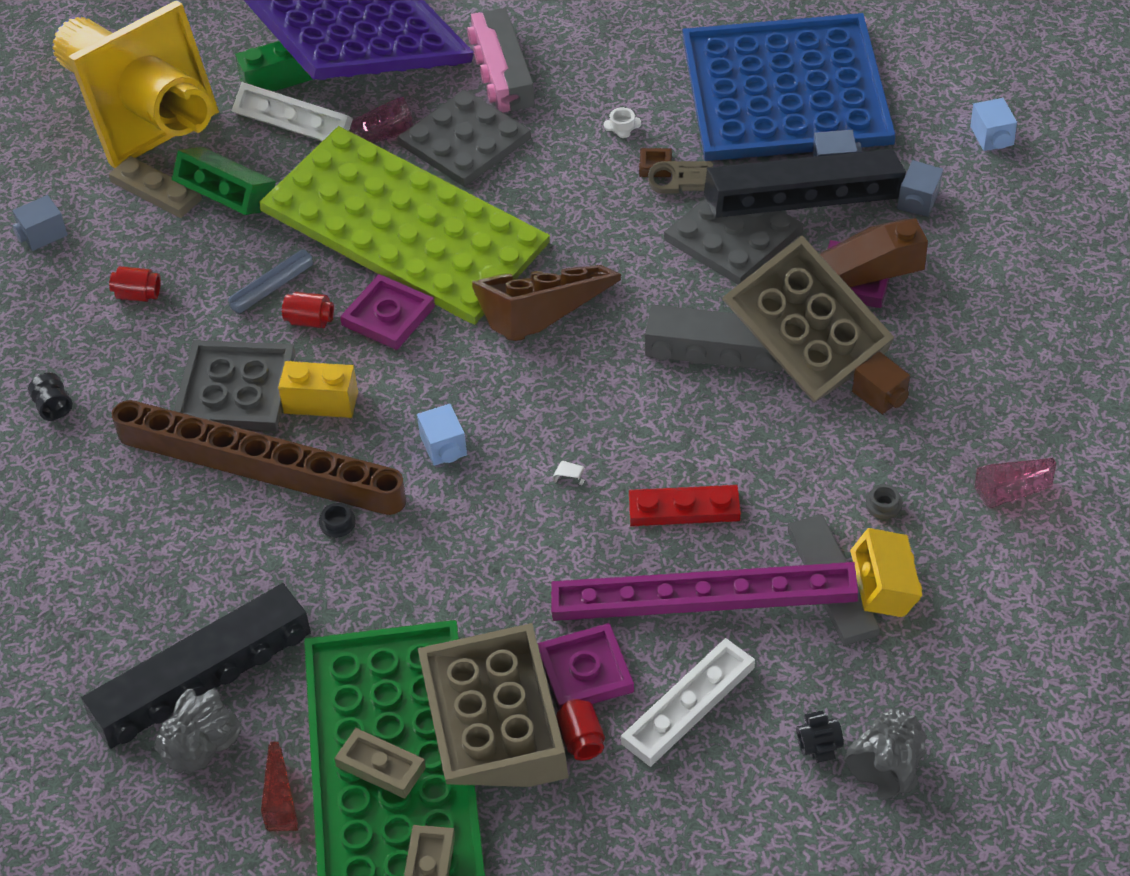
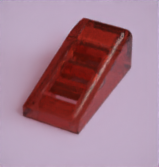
[261,742,298,831]

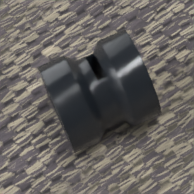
[28,372,73,421]

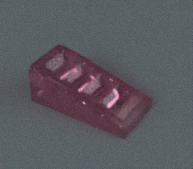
[349,97,413,143]
[974,458,1057,508]

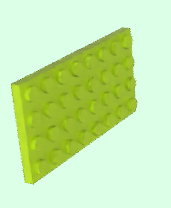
[260,126,550,325]

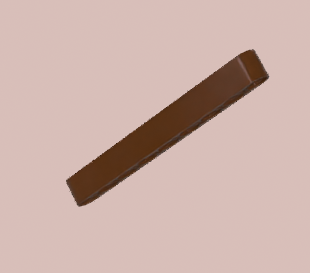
[111,400,406,515]

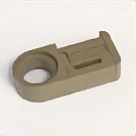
[648,161,713,194]

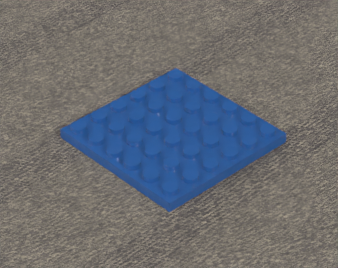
[682,13,895,161]

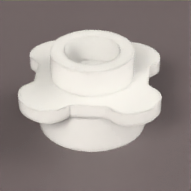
[604,107,641,138]

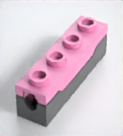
[467,8,535,113]

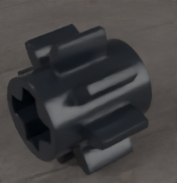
[796,710,844,763]

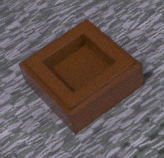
[639,148,672,177]

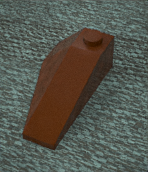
[820,218,928,287]
[472,265,621,341]

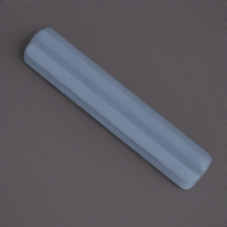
[228,249,313,314]

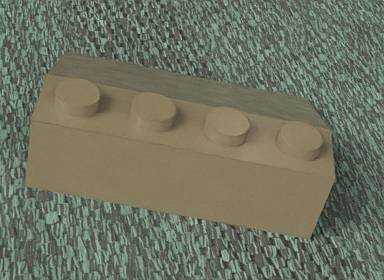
[722,235,894,403]
[418,623,569,787]

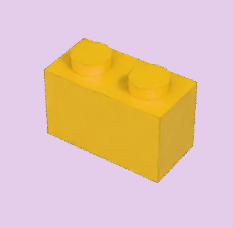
[278,361,358,418]
[850,528,922,617]

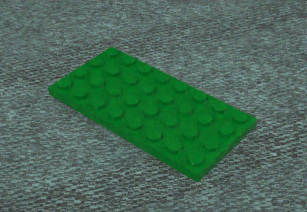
[304,620,485,876]

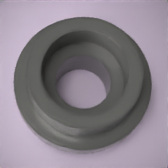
[866,484,903,519]

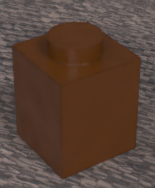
[852,351,910,415]

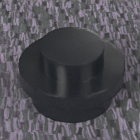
[319,503,356,538]

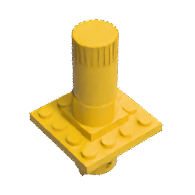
[53,0,219,168]

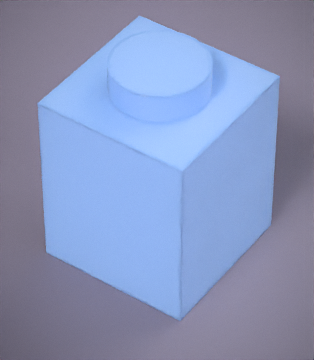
[970,98,1017,151]
[417,404,467,466]

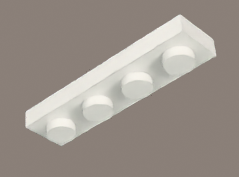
[231,82,353,141]
[621,638,755,767]

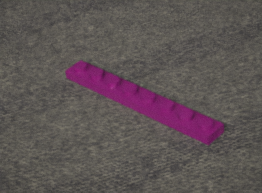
[551,562,858,621]

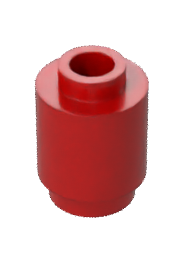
[109,266,161,302]
[282,292,335,328]
[556,699,605,761]

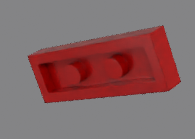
[629,485,741,526]

